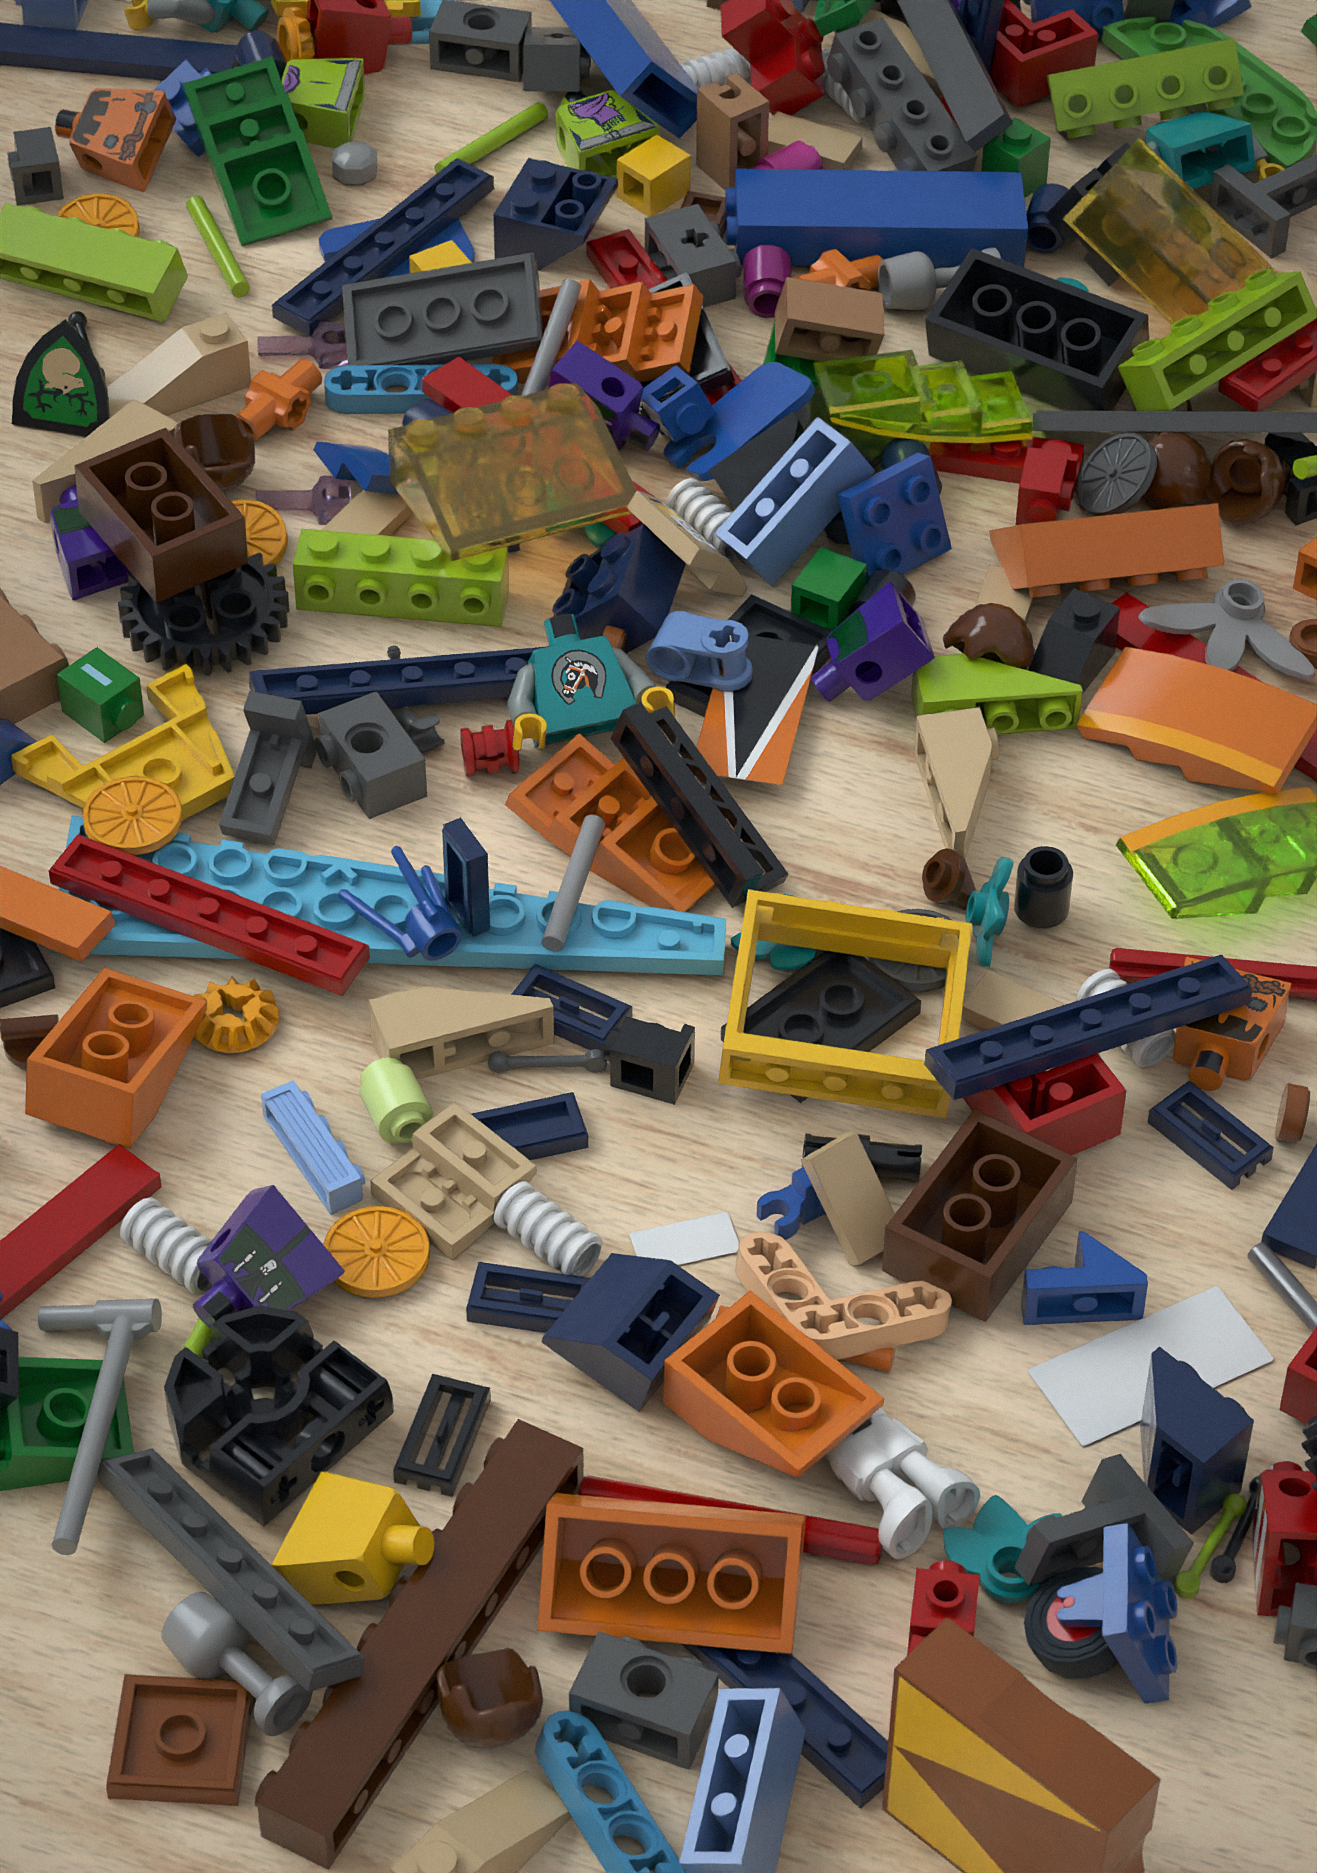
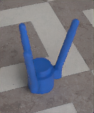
[338,846,462,961]

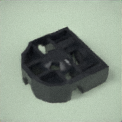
[164,1306,394,1527]

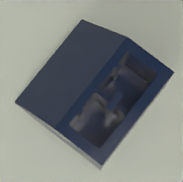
[493,158,618,271]
[552,524,686,654]
[541,1253,720,1412]
[1140,1346,1254,1535]

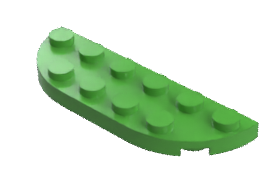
[1102,17,1317,169]

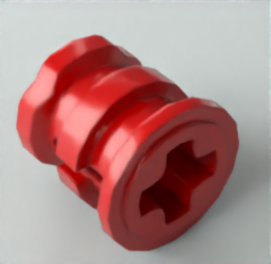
[460,720,520,777]

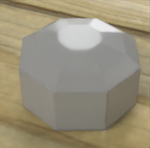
[332,142,377,185]

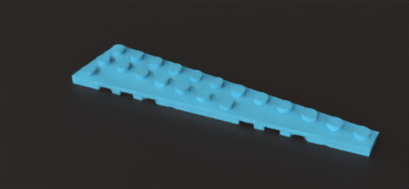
[52,816,726,975]

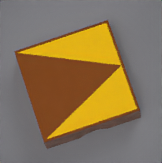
[882,1617,1161,1873]

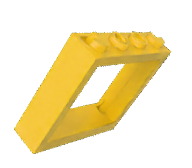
[718,889,972,1118]

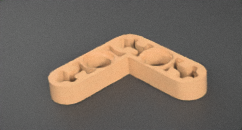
[735,1232,952,1360]

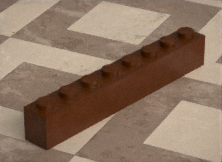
[255,1419,584,1870]

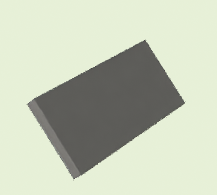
[342,252,544,365]

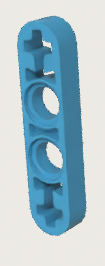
[324,364,518,414]
[535,1711,686,1873]

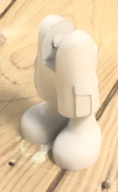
[825,1408,980,1559]

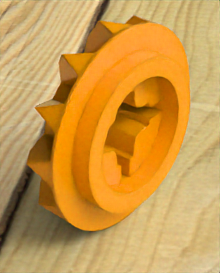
[277,7,315,62]
[193,976,279,1053]

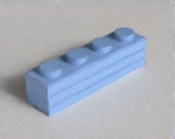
[261,1080,365,1215]

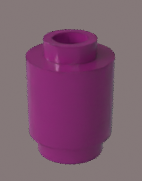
[743,245,792,318]

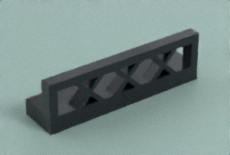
[610,702,788,908]

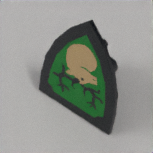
[12,319,110,436]

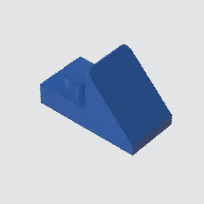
[1021,1231,1148,1325]

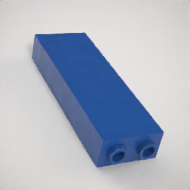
[549,0,698,139]
[725,169,1028,268]

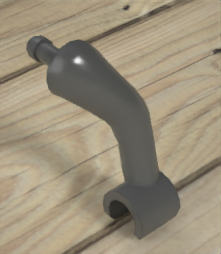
[387,646,445,753]

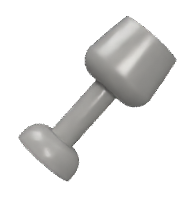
[878,248,1001,310]
[161,1592,313,1736]

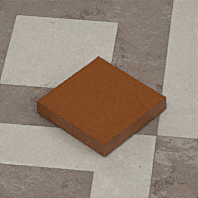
[106,1674,253,1806]

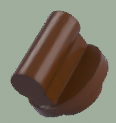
[922,848,977,910]
[0,1014,59,1068]

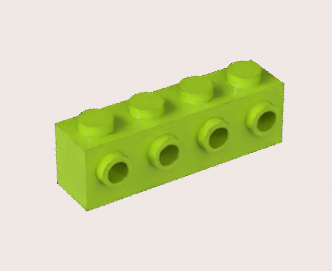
[1047,38,1244,139]
[0,203,188,323]
[1117,268,1317,411]
[293,529,509,627]

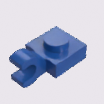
[756,1167,826,1240]

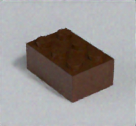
[74,427,248,603]
[882,1109,1078,1322]

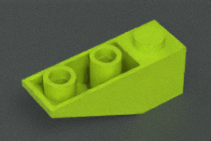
[911,654,1082,734]

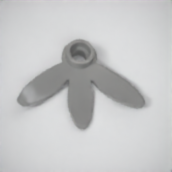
[1138,579,1316,679]

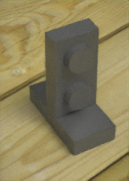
[1209,154,1317,258]
[219,691,317,845]
[1015,1454,1194,1585]

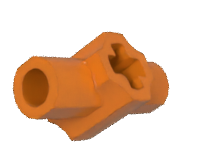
[794,249,883,291]
[236,359,323,442]

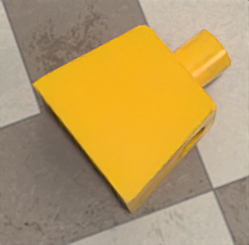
[271,1472,434,1605]

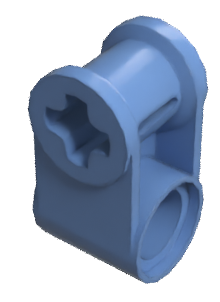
[646,611,753,691]

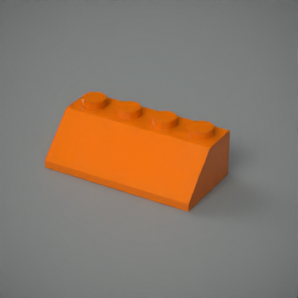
[989,503,1225,598]
[537,1493,806,1654]

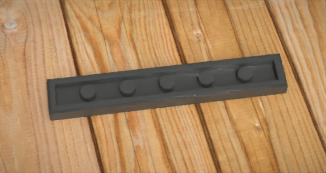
[897,0,1013,151]
[1033,411,1317,433]
[98,1448,365,1692]

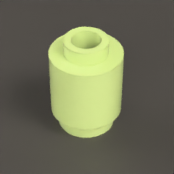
[360,1057,433,1143]

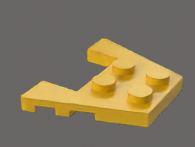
[11,664,235,821]

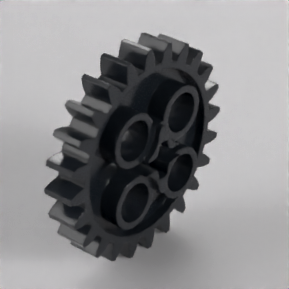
[118,552,290,676]

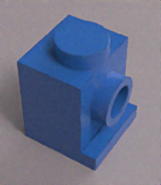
[641,365,716,443]

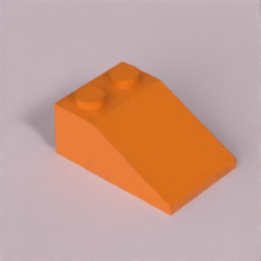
[25,968,208,1149]
[663,1290,884,1478]

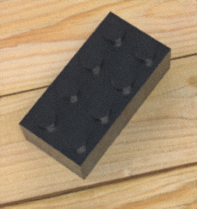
[925,248,1149,411]

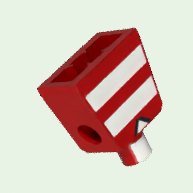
[1252,1461,1317,1616]

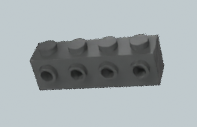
[827,17,978,172]

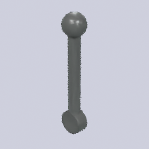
[487,1049,607,1073]

